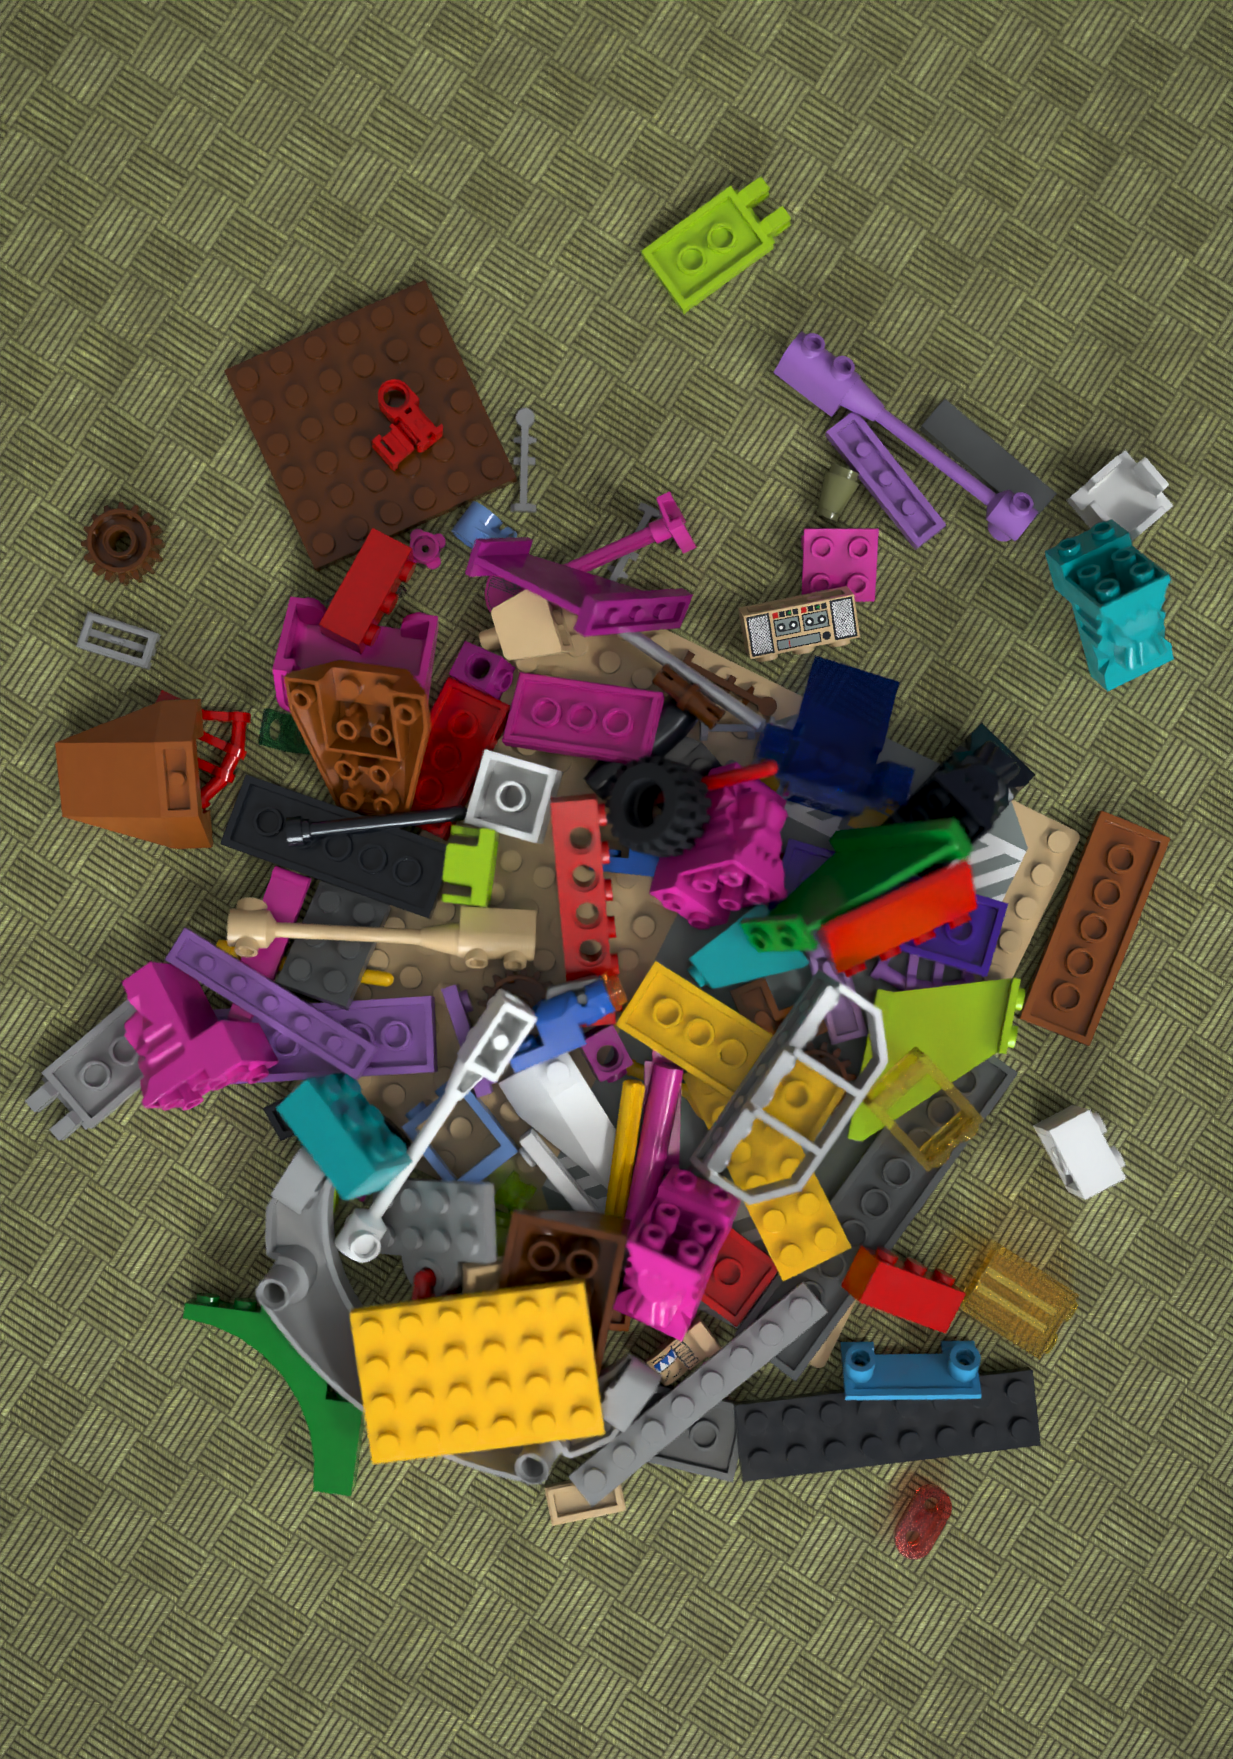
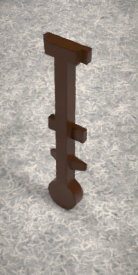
[683,651,777,717]

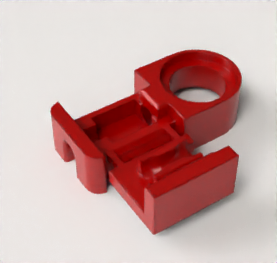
[372,379,443,471]

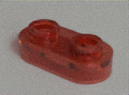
[893,1484,952,1560]

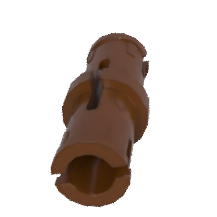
[652,664,726,730]

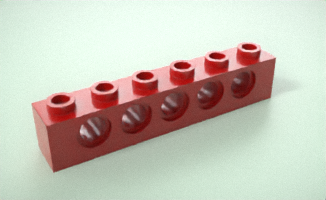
[550,793,623,1027]

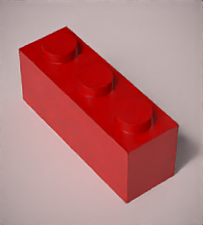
[319,528,416,654]
[841,1246,966,1334]

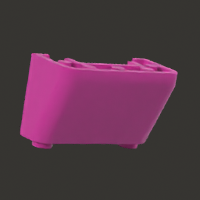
[272,596,439,713]

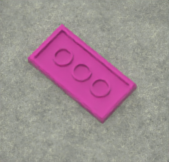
[502,672,665,764]

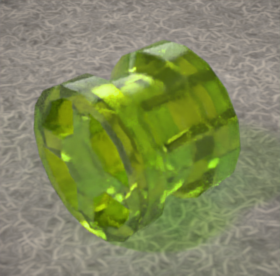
[494,1170,538,1216]

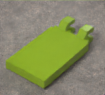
[641,176,791,314]

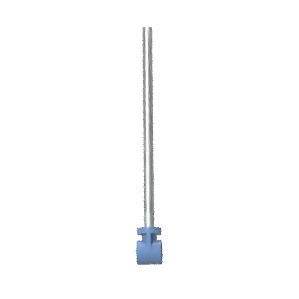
[451,501,766,732]

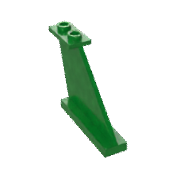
[739,819,974,952]

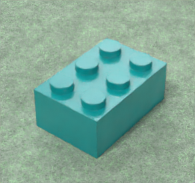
[277,1072,413,1201]

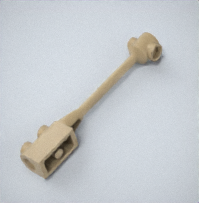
[227,898,537,970]

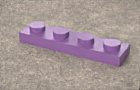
[825,412,946,550]

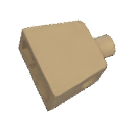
[479,589,575,661]

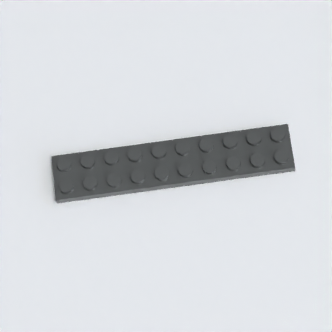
[734,1055,1018,1382]

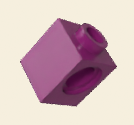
[449,641,516,700]
[579,1024,634,1083]

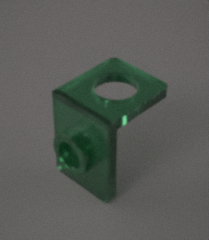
[258,708,311,755]

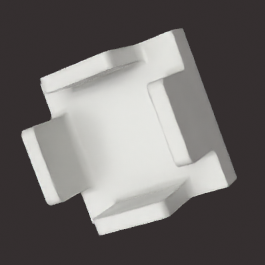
[1067,450,1173,542]

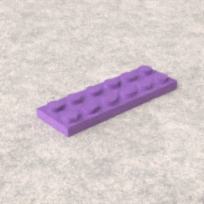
[213,996,438,1084]

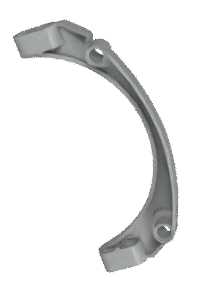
[256,1145,662,1485]

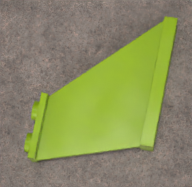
[847,977,1025,1142]

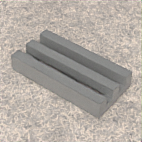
[76,612,161,670]

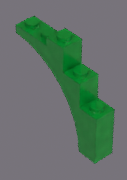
[183,1288,365,1496]

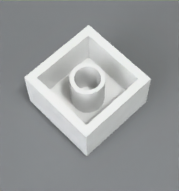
[464,749,563,844]
[1033,1105,1126,1200]

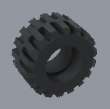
[605,756,711,858]

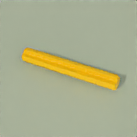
[604,1079,645,1218]

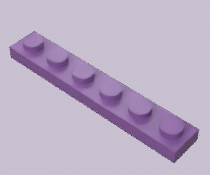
[165,927,379,1080]

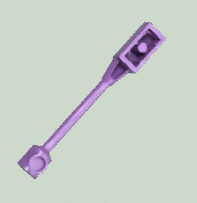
[773,331,1038,542]

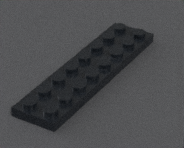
[733,1367,1041,1482]

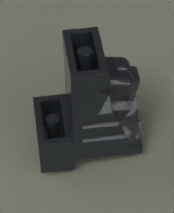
[880,723,1036,878]

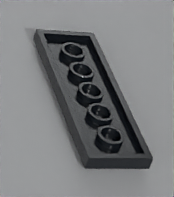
[220,774,447,919]

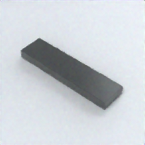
[919,399,1057,524]

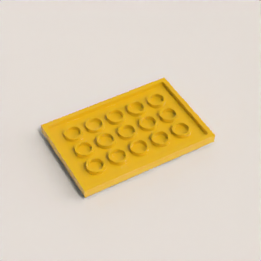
[350,1279,605,1464]

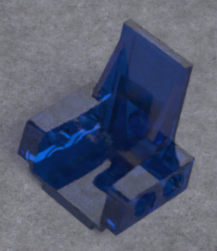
[751,655,915,820]

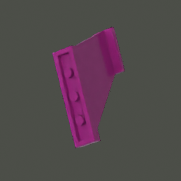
[465,537,693,637]

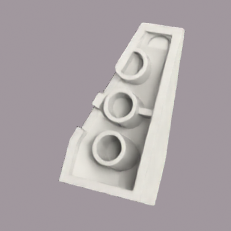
[498,1052,635,1189]

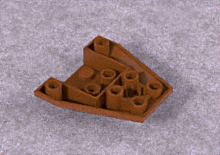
[284,660,431,816]
[55,698,213,849]

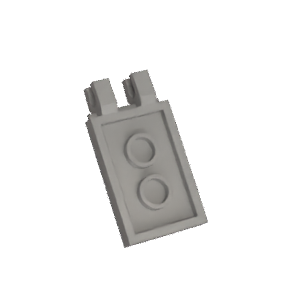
[25,999,144,1141]

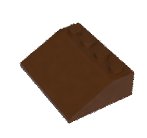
[498,1209,631,1379]

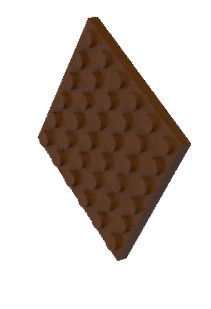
[224,280,517,572]

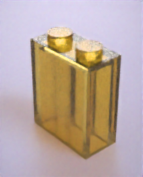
[959,1241,1079,1360]

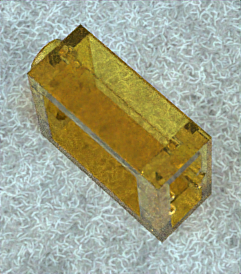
[862,1046,985,1172]

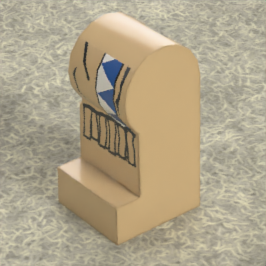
[646,1315,721,1386]

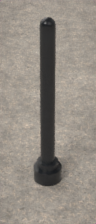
[285,805,467,847]

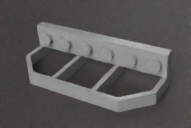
[689,969,888,1205]

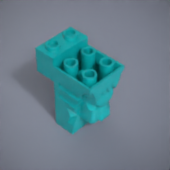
[1044,519,1174,692]

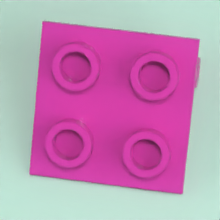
[801,528,879,602]

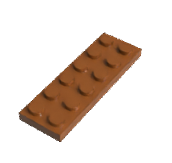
[1017,810,1171,1046]

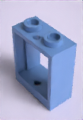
[402,1081,520,1182]

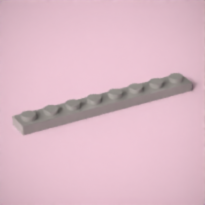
[568,1281,828,1507]

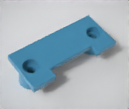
[840,1341,982,1400]

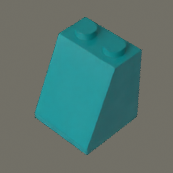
[686,905,810,989]

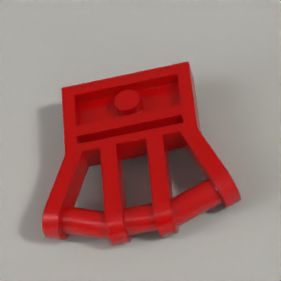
[155,690,251,810]

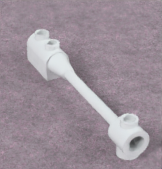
[334,989,537,1262]

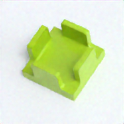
[441,825,500,908]

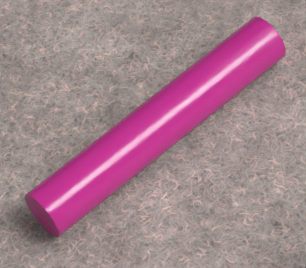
[624,1062,684,1240]

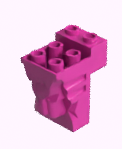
[649,762,788,930]
[122,962,279,1111]
[613,1166,741,1341]

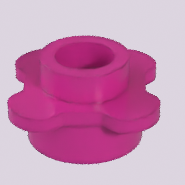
[410,529,446,570]

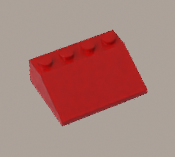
[815,859,978,978]

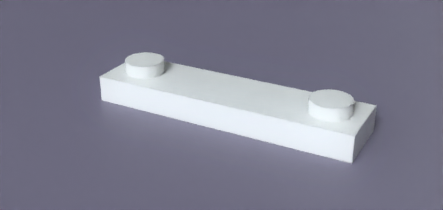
[519,1127,627,1252]

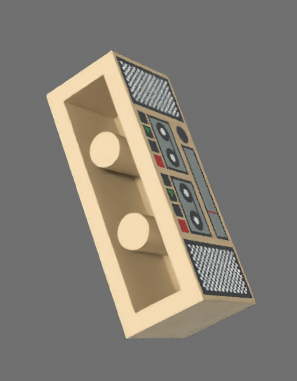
[738,586,860,662]

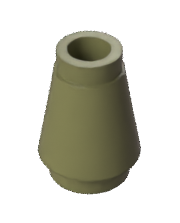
[816,464,859,522]

